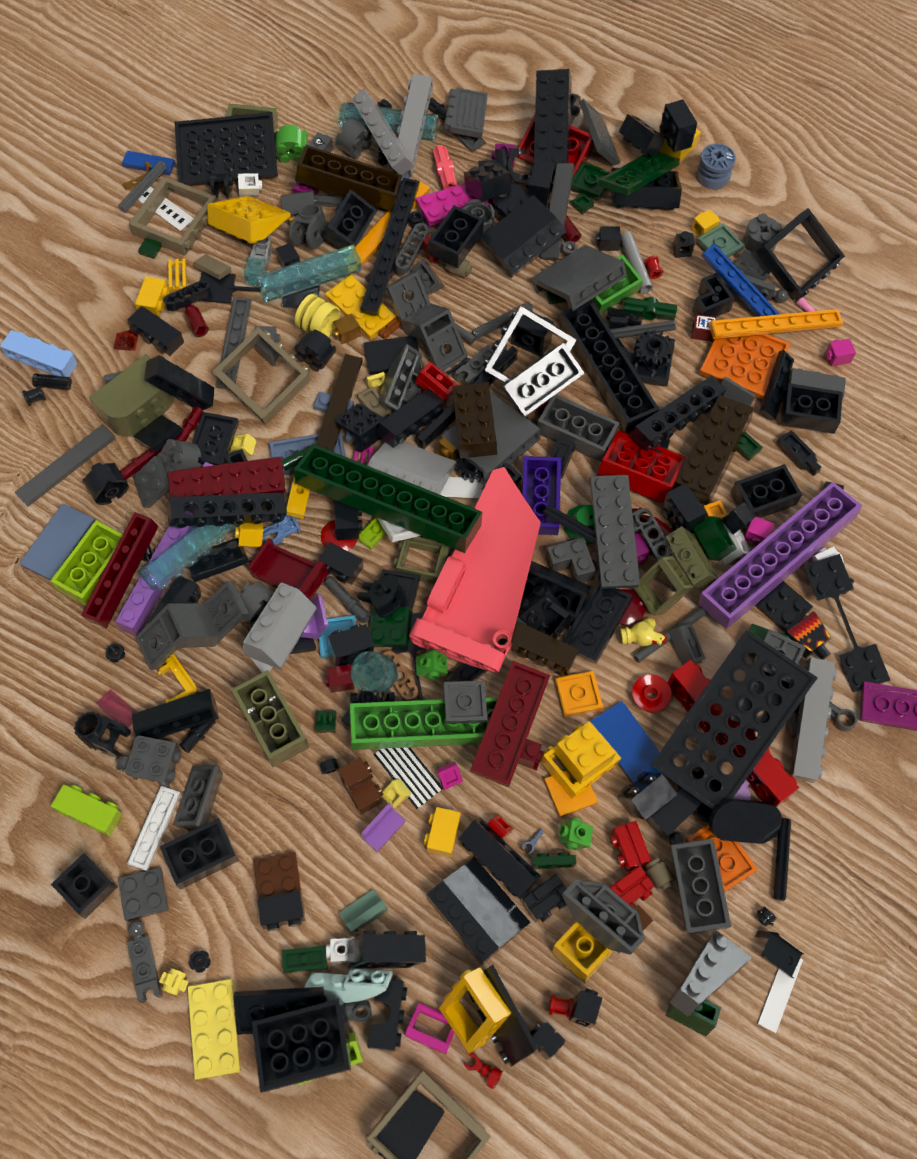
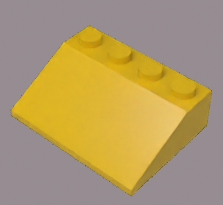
[207,195,291,244]

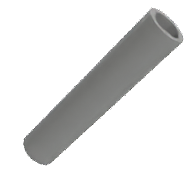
[621,231,653,293]

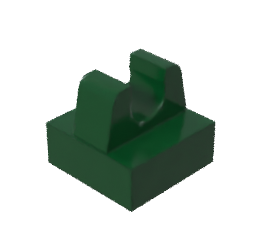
[315,711,337,733]

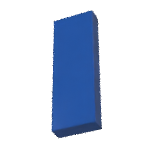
[122,150,175,175]

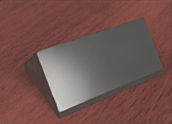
[173,765,223,830]

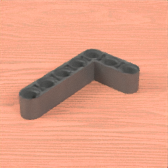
[632,508,682,592]

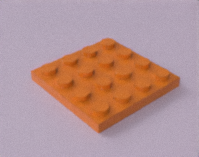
[699,318,791,400]

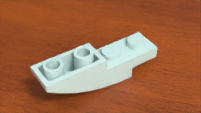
[304,968,393,1003]

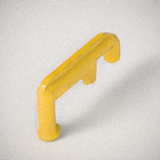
[156,645,197,703]

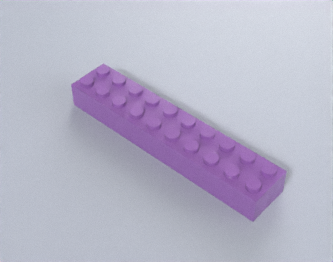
[698,482,862,629]

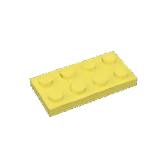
[188,979,241,1080]

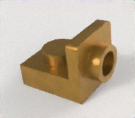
[436,437,457,461]

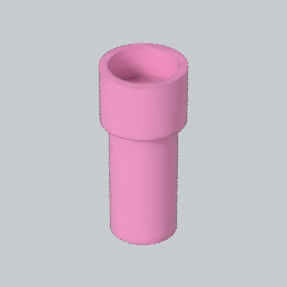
[797,297,815,312]

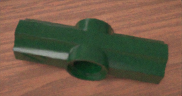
[623,297,677,320]

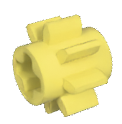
[159,968,188,996]

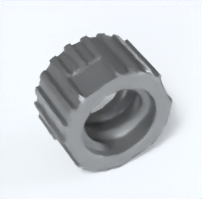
[562,241,577,257]

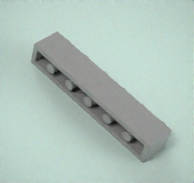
[390,74,433,177]
[352,88,414,176]
[789,657,837,783]

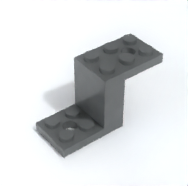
[385,271,468,371]
[135,581,249,670]
[730,629,806,732]

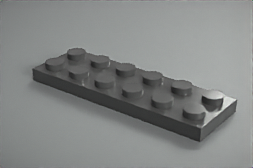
[589,475,640,589]

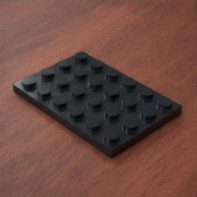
[174,112,278,186]

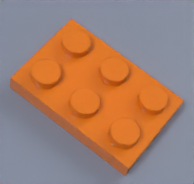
[686,825,758,892]

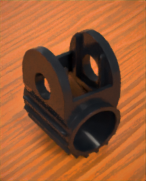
[73,711,131,758]

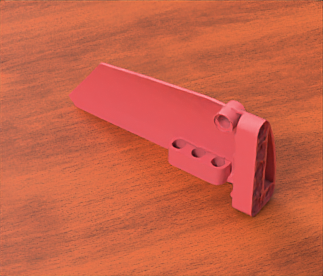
[409,467,541,673]

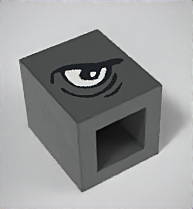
[309,132,333,152]

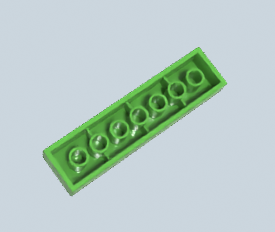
[349,697,498,750]

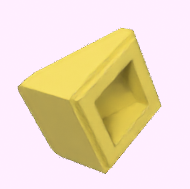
[365,372,385,389]
[230,433,256,455]
[382,779,412,809]

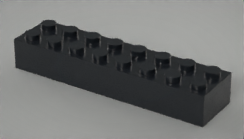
[559,300,660,433]

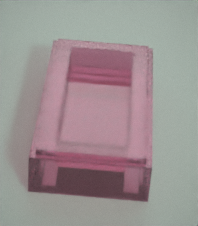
[96,689,137,728]

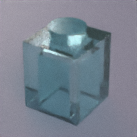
[244,257,267,287]

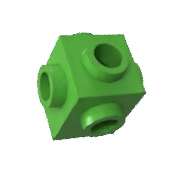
[416,650,448,680]
[558,818,593,850]

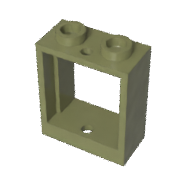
[394,537,450,584]
[634,556,695,616]

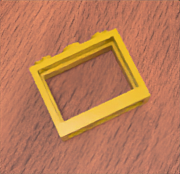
[541,722,621,799]
[439,967,511,1054]

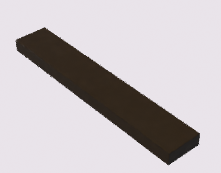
[316,354,363,452]

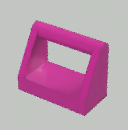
[405,1002,455,1055]

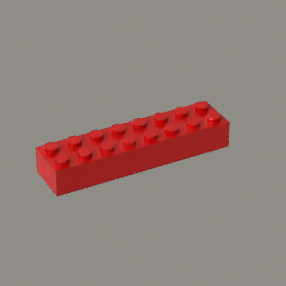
[668,660,799,807]

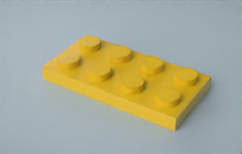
[325,275,397,340]

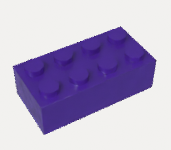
[522,456,561,535]

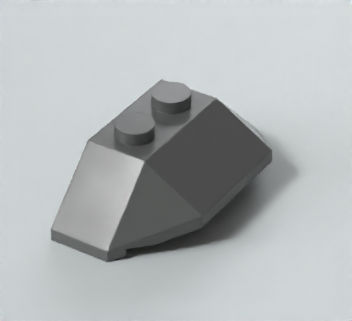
[380,344,424,411]
[562,879,645,955]

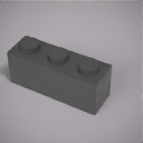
[787,368,846,399]

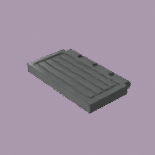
[444,88,488,138]
[579,99,621,166]

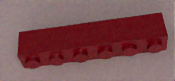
[81,512,159,629]

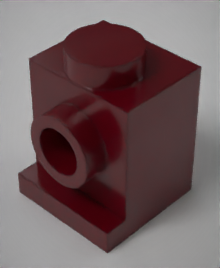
[518,739,543,771]

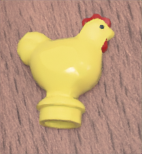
[620,618,667,646]

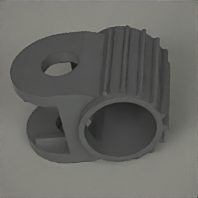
[289,204,327,248]

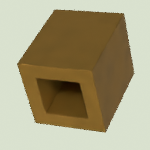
[332,313,361,345]

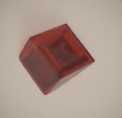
[113,329,138,351]

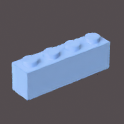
[0,330,77,377]

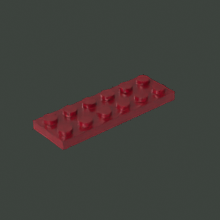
[168,457,286,497]
[470,661,550,788]

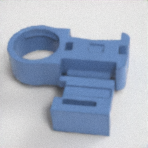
[262,515,301,545]

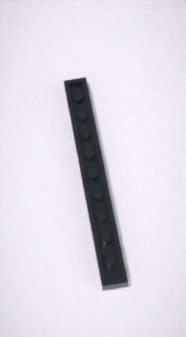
[361,177,420,316]

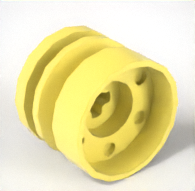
[294,294,341,337]

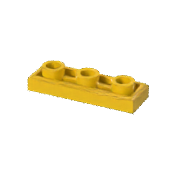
[286,474,310,519]

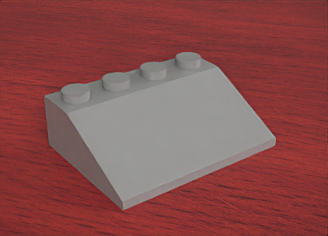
[367,442,456,494]

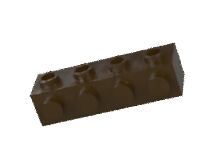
[497,621,579,676]

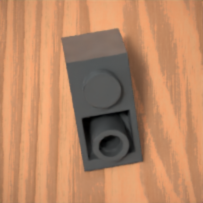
[254,326,281,366]

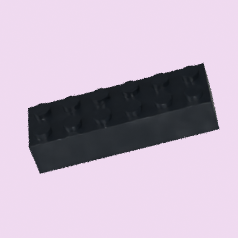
[534,69,572,175]

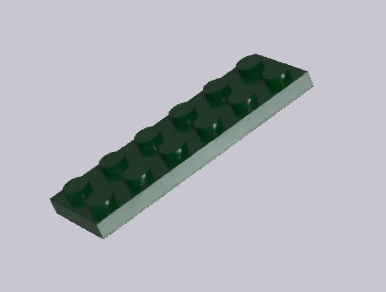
[599,152,680,196]

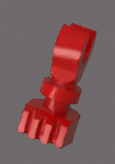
[464,1054,503,1090]

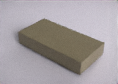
[194,254,231,280]

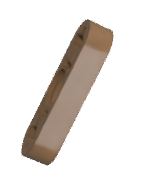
[380,651,418,701]

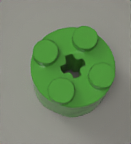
[275,125,308,163]

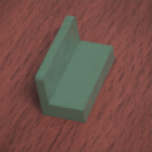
[339,889,388,935]

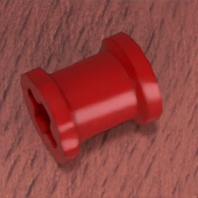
[644,256,663,279]
[548,995,573,1019]

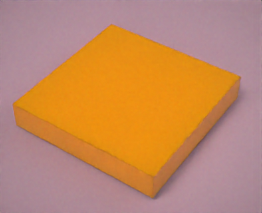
[555,671,603,717]
[544,770,598,818]

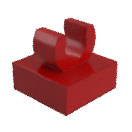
[487,815,514,838]

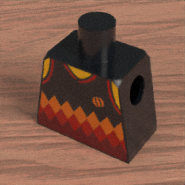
[784,611,831,660]

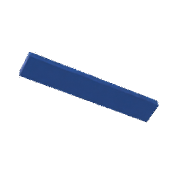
[701,243,780,317]

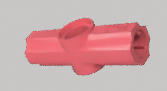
[433,145,457,190]

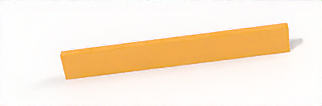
[337,180,430,276]
[709,309,843,339]

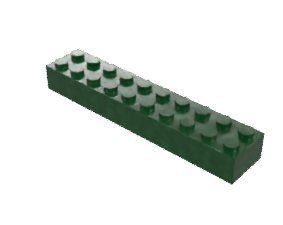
[294,444,482,553]

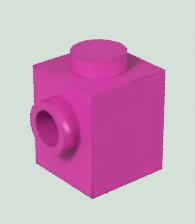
[825,339,856,367]
[744,517,775,546]

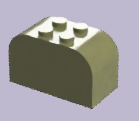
[89,354,174,437]
[231,670,309,768]

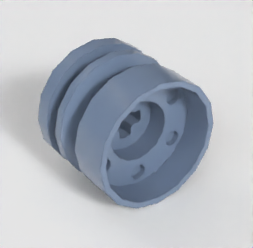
[696,143,736,190]

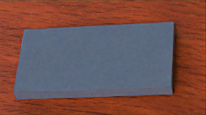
[269,431,346,475]
[19,503,95,581]

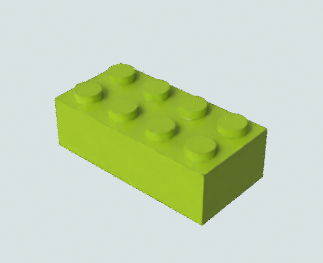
[50,520,123,606]

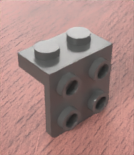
[125,736,182,788]

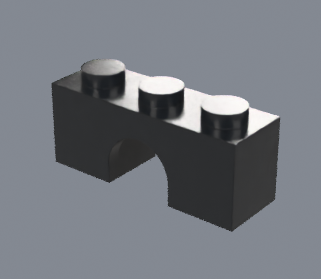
[368,979,408,1052]

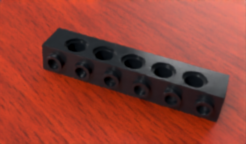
[631,375,726,451]
[166,492,287,528]

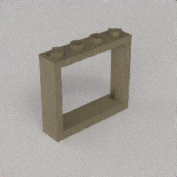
[129,176,217,256]
[212,327,311,424]
[365,1071,491,1159]

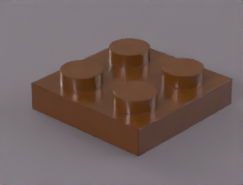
[254,852,302,900]

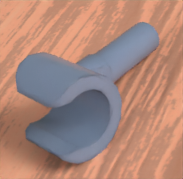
[522,829,544,855]

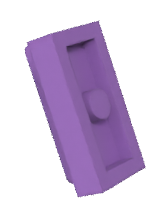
[301,594,328,639]
[361,803,406,853]

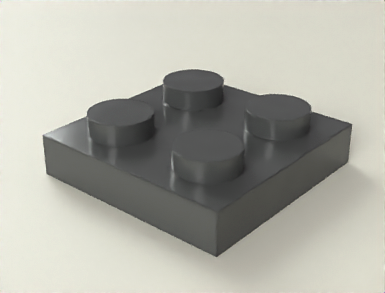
[133,456,169,508]
[443,681,487,724]
[118,868,169,922]

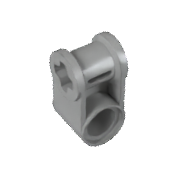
[250,235,272,267]

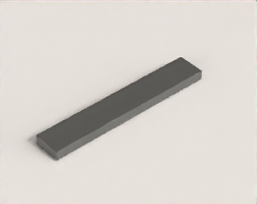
[541,163,575,260]
[216,297,252,389]
[15,424,116,507]

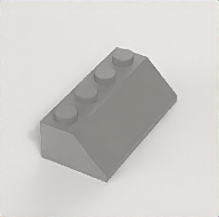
[243,583,317,670]

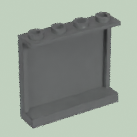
[532,245,627,311]
[441,393,540,482]

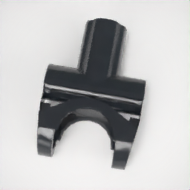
[478,148,528,183]

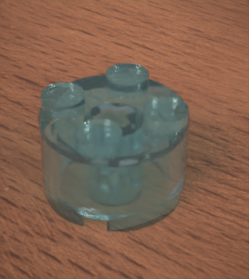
[351,651,398,693]

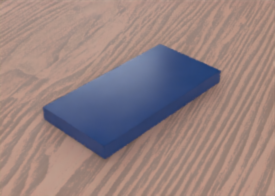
[590,701,661,784]

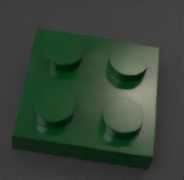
[571,161,612,200]
[370,607,411,647]

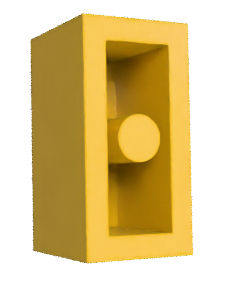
[135,276,170,317]
[424,807,461,857]

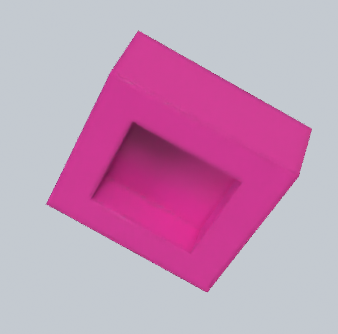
[436,761,463,790]

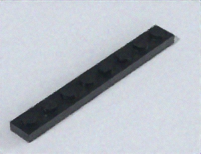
[417,346,518,449]

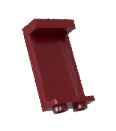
[248,539,329,600]

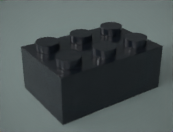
[320,189,378,255]
[428,205,484,268]
[780,383,843,434]
[730,464,802,518]
[160,818,239,890]
[348,930,426,968]

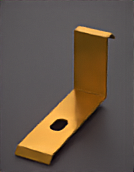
[122,161,152,190]

